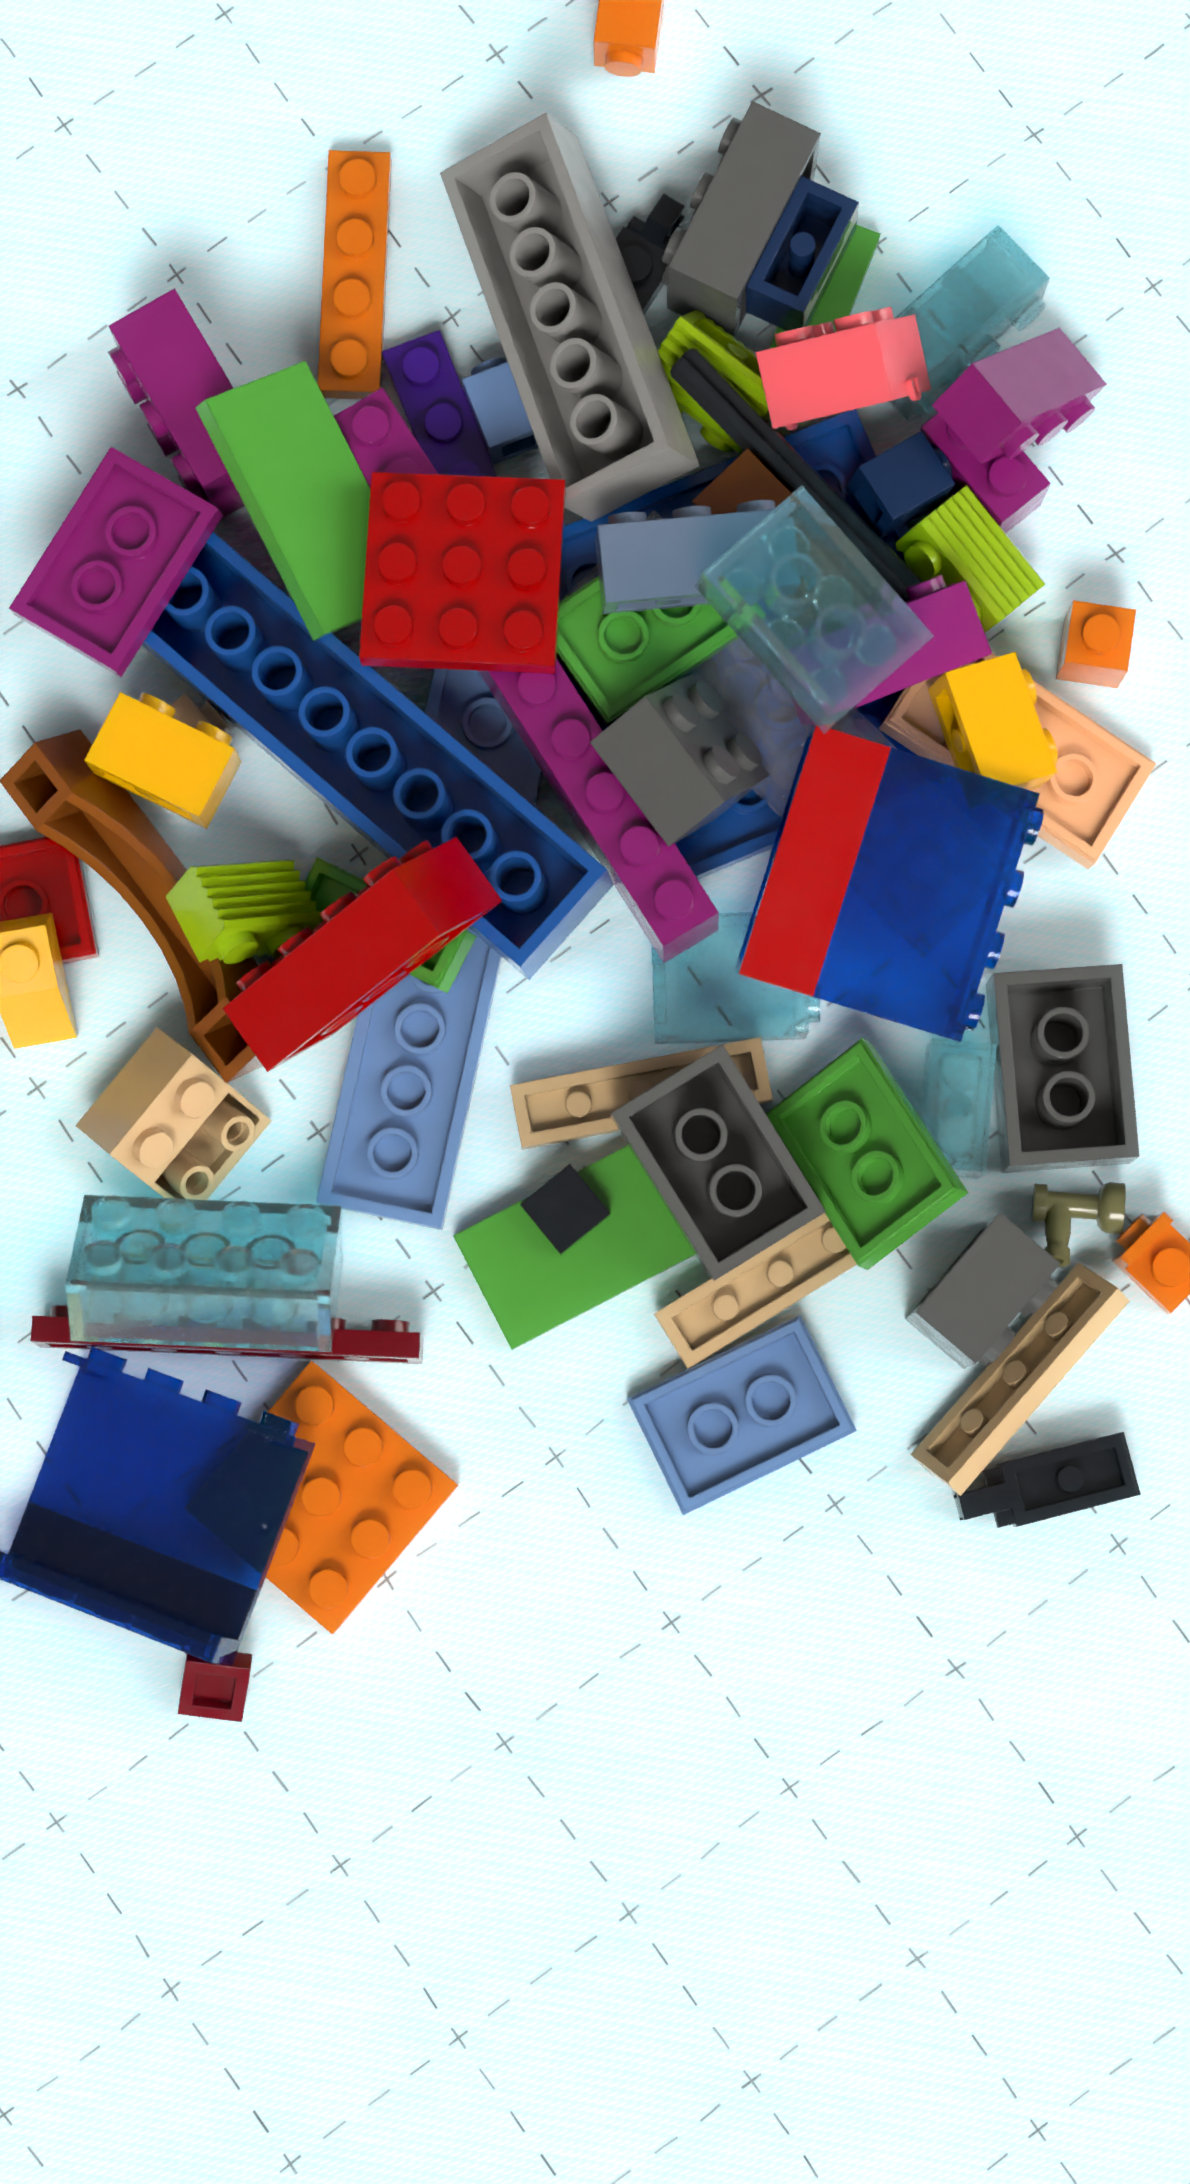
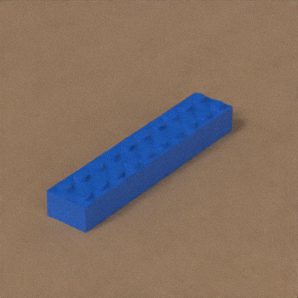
[142,532,614,980]

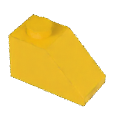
[0,913,78,1049]

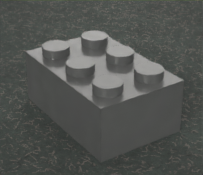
[661,101,821,338]
[986,964,1140,1173]
[609,1044,826,1281]

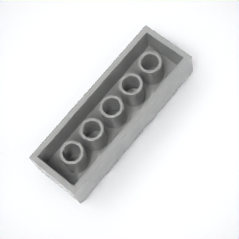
[440,113,700,522]

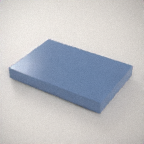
[627,1315,857,1515]

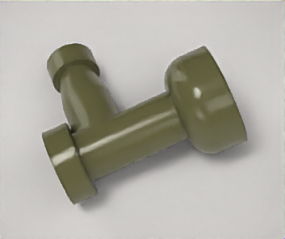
[1031,1182,1126,1267]

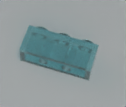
[889,225,1050,421]

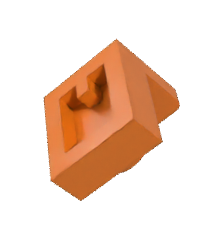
[1112,1211,1190,1315]

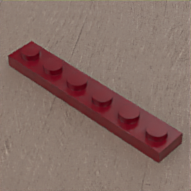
[30,1305,424,1364]

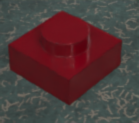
[177,1648,252,1722]

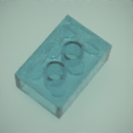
[695,485,934,734]

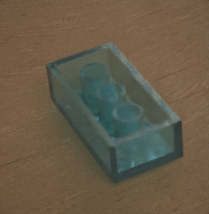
[65,1195,343,1352]

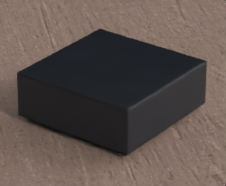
[520,1164,611,1255]

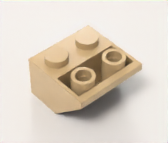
[75,1027,272,1219]

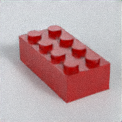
[222,837,502,1072]

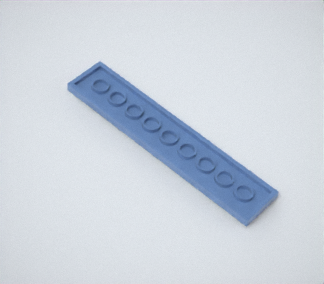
[316,669,542,1231]

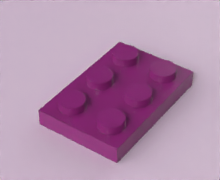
[9,447,223,677]

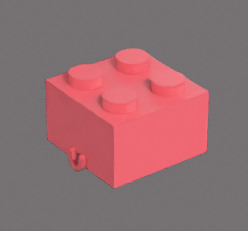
[755,306,931,431]

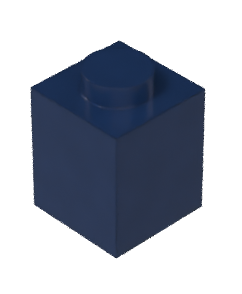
[845,431,955,539]

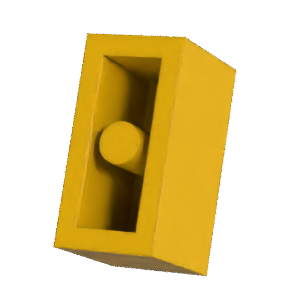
[928,652,1058,809]
[84,692,242,829]

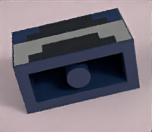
[746,176,859,331]

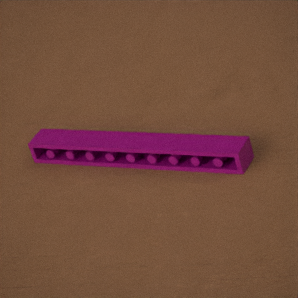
[334,387,719,963]

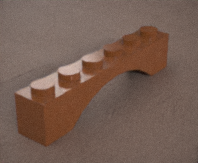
[0,729,263,1083]

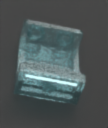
[651,912,820,1044]

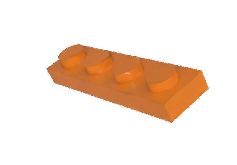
[317,150,392,399]

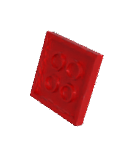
[359,472,566,674]

